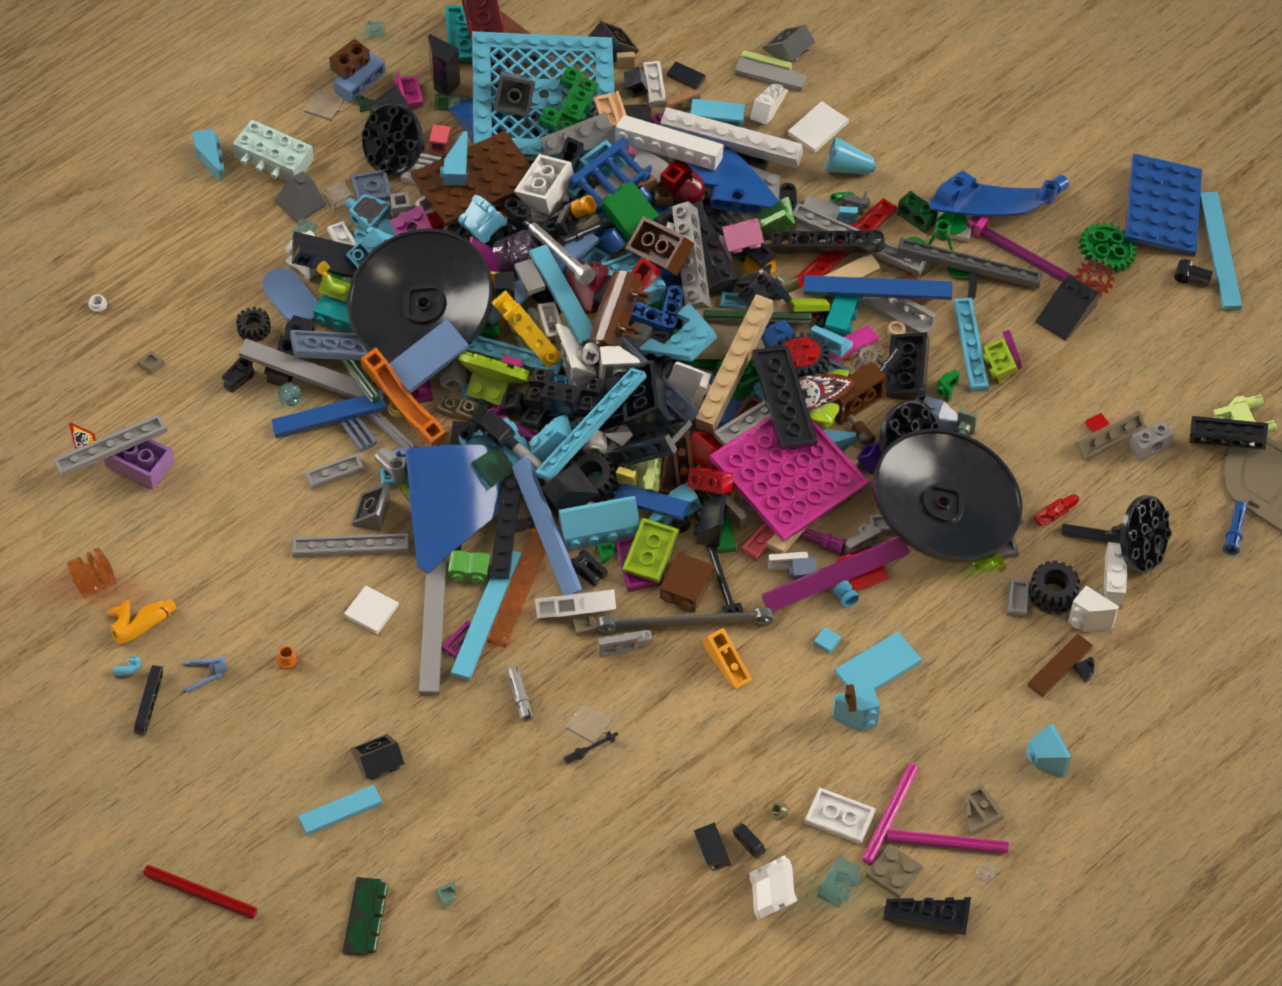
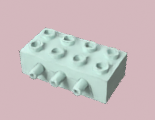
[232,120,314,181]

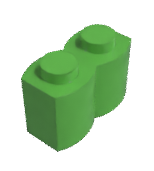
[448,551,491,584]

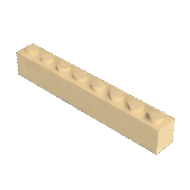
[696,294,774,435]

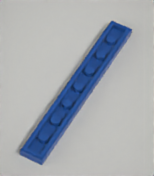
[804,275,952,300]

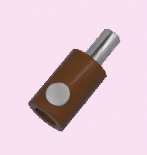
[847,415,876,446]

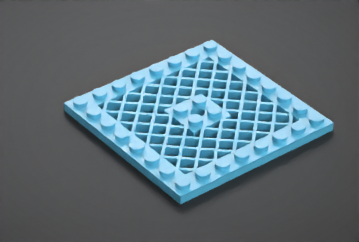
[472,31,616,159]

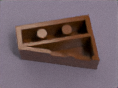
[658,430,693,493]

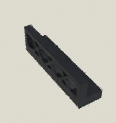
[1189,416,1268,450]

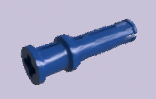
[1223,501,1247,555]

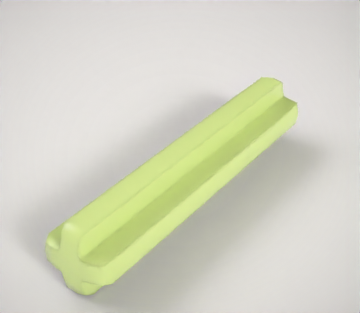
[741,50,792,70]

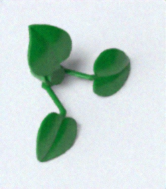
[897,213,977,279]

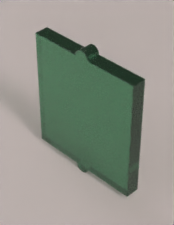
[471,446,514,488]

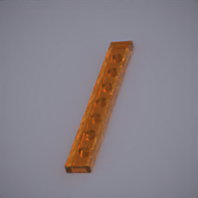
[487,519,558,648]

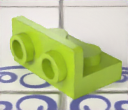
[983,338,1018,384]

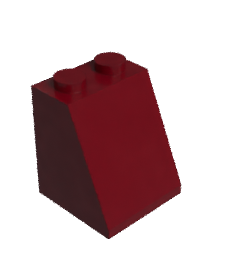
[559,261,609,314]

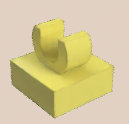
[616,466,639,487]

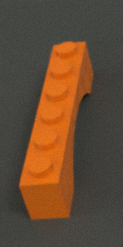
[361,348,446,446]

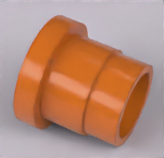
[277,646,297,669]

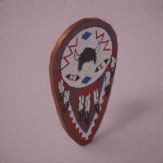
[799,374,854,412]

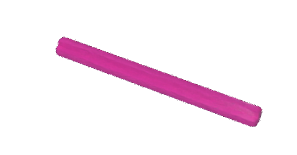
[862,763,919,865]
[887,829,1009,853]

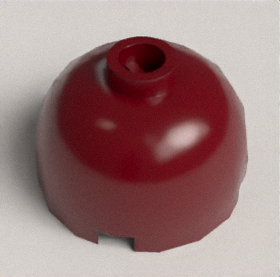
[672,171,705,204]

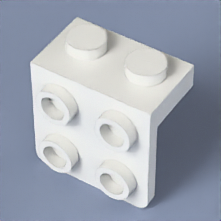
[669,362,711,408]

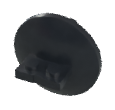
[362,104,425,176]
[879,401,940,455]
[1104,495,1172,573]

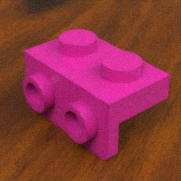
[393,72,423,108]

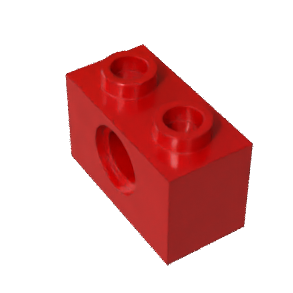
[687,467,734,494]

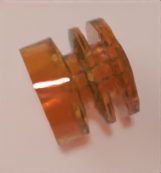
[67,547,116,599]

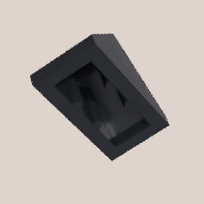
[558,136,584,173]

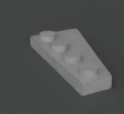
[540,112,616,155]

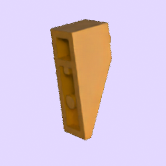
[700,627,752,689]

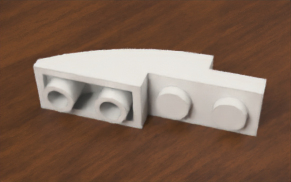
[535,589,616,619]

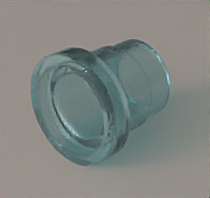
[365,21,385,39]

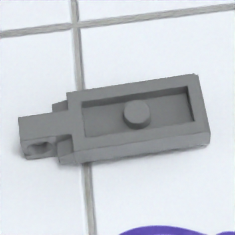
[598,630,653,657]

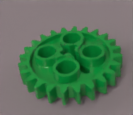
[1078,222,1137,273]

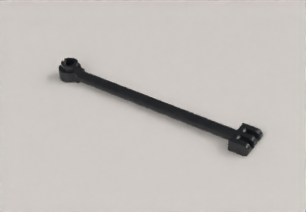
[694,495,744,614]

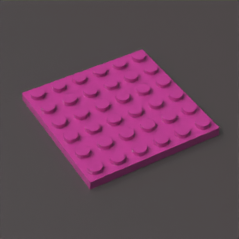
[709,416,869,542]

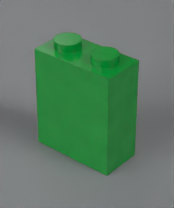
[601,182,659,241]

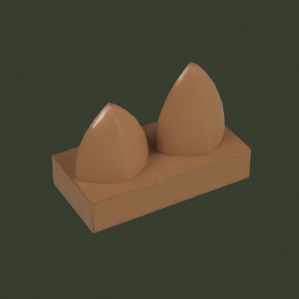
[665,87,701,112]

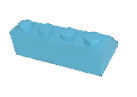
[559,496,640,550]

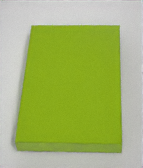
[622,518,679,583]

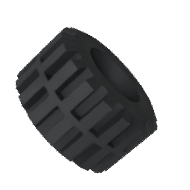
[571,451,619,503]
[1029,560,1080,614]

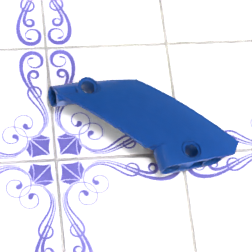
[685,147,779,214]

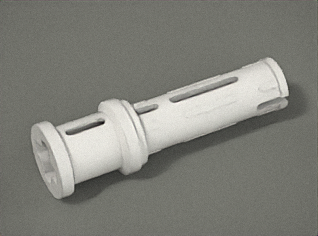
[582,340,600,365]

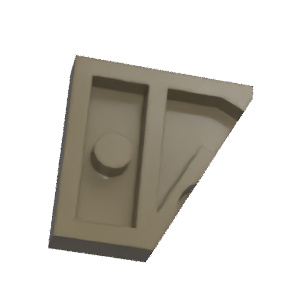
[964,784,1004,836]

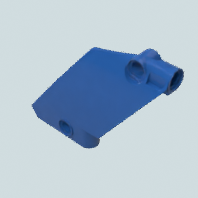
[928,170,1069,216]

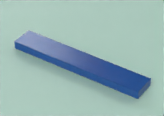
[271,391,386,438]

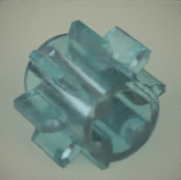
[278,383,302,406]

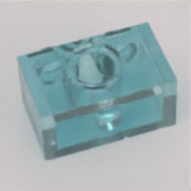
[818,856,861,908]

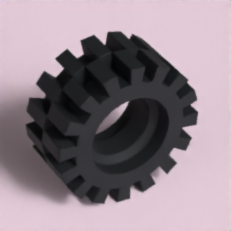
[236,307,271,342]

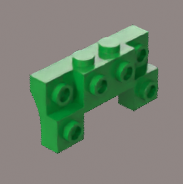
[538,65,599,133]

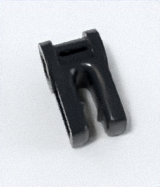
[222,357,255,393]
[571,549,608,587]

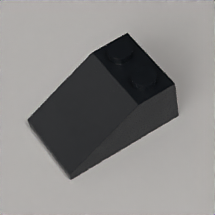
[1035,275,1100,341]

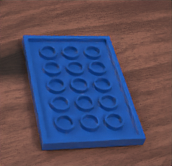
[1125,153,1202,256]

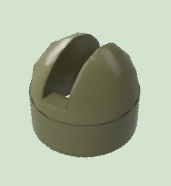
[771,802,789,819]

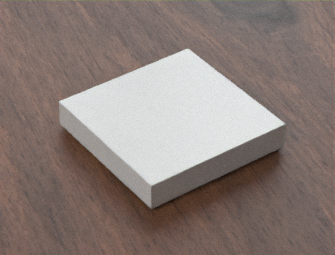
[344,585,399,634]

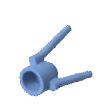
[183,656,227,692]

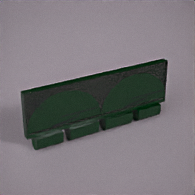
[342,877,389,956]

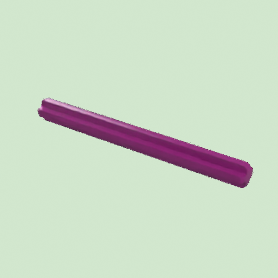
[981,227,1076,282]

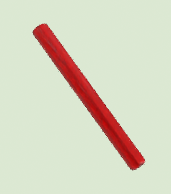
[143,865,258,919]

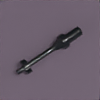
[563,731,618,764]

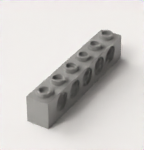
[672,202,711,308]

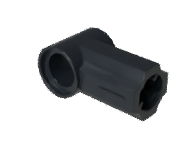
[1174,259,1213,286]

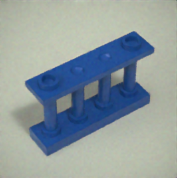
[568,137,652,215]

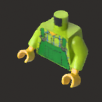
[316,261,352,302]

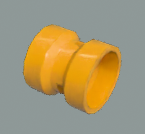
[571,195,596,218]

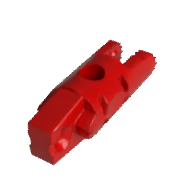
[1034,494,1080,527]

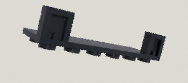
[292,232,357,278]

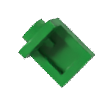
[936,369,960,402]

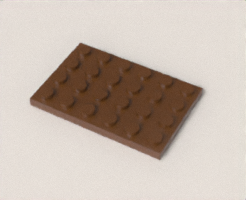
[411,130,531,226]

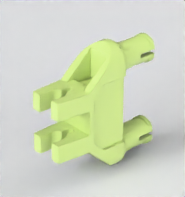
[1213,394,1277,433]

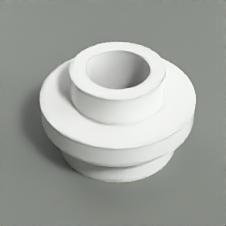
[88,294,107,312]

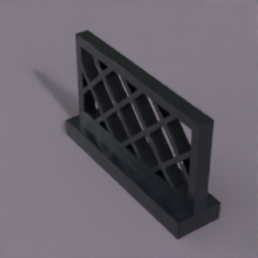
[607,420,692,469]

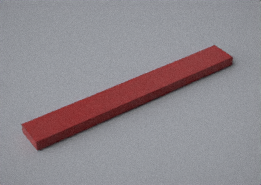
[794,198,897,288]

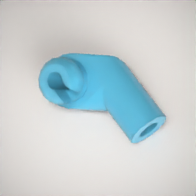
[113,656,141,676]

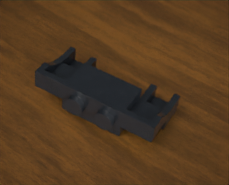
[523,368,607,417]

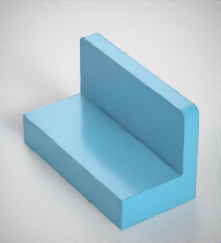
[811,325,853,358]

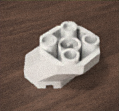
[749,855,798,920]

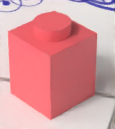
[429,125,451,155]

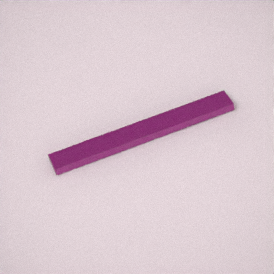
[761,537,910,612]

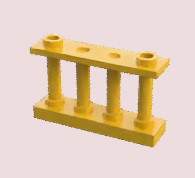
[491,290,562,369]

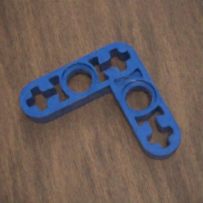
[630,285,683,332]

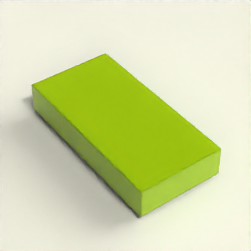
[789,298,830,312]

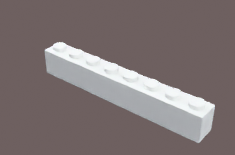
[661,107,803,168]

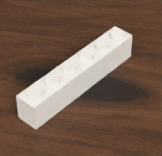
[615,115,724,171]

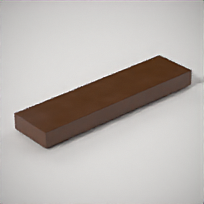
[1028,634,1093,698]

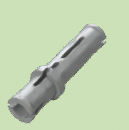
[506,666,533,722]

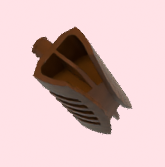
[590,270,651,347]

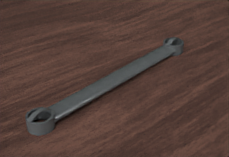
[596,607,773,634]

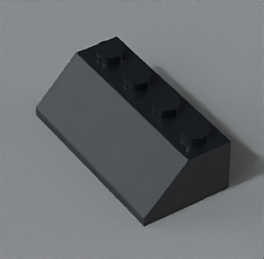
[700,221,739,295]

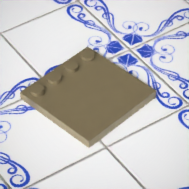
[680,307,765,360]

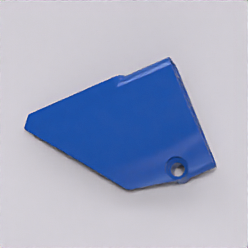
[405,445,502,574]

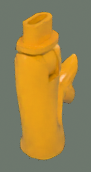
[107,599,177,645]

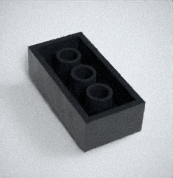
[619,360,669,437]

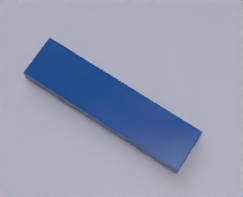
[614,483,691,521]

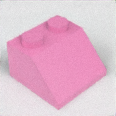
[722,218,764,253]

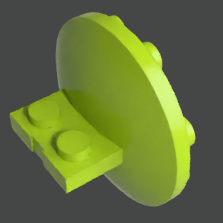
[457,351,531,405]

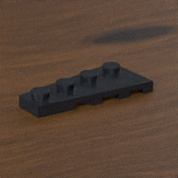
[883,897,971,935]

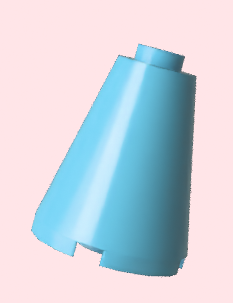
[825,138,876,175]

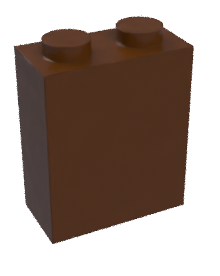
[660,552,715,612]

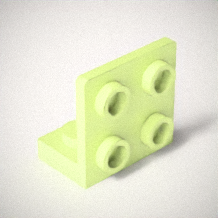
[629,457,663,493]

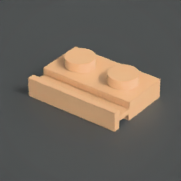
[594,91,627,129]

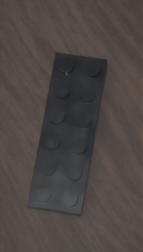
[751,346,818,450]

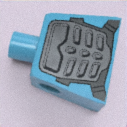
[345,194,391,232]

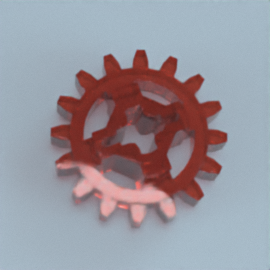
[1075,258,1115,298]

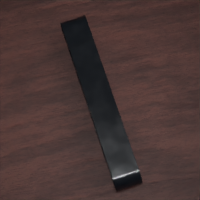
[762,230,885,253]

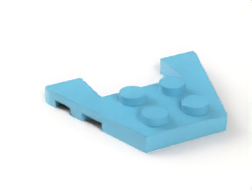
[639,303,717,361]

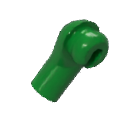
[830,191,855,202]

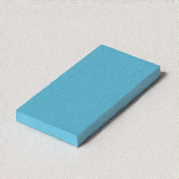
[834,632,922,691]

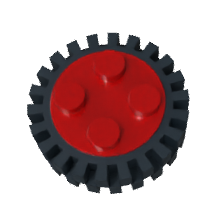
[774,332,830,378]

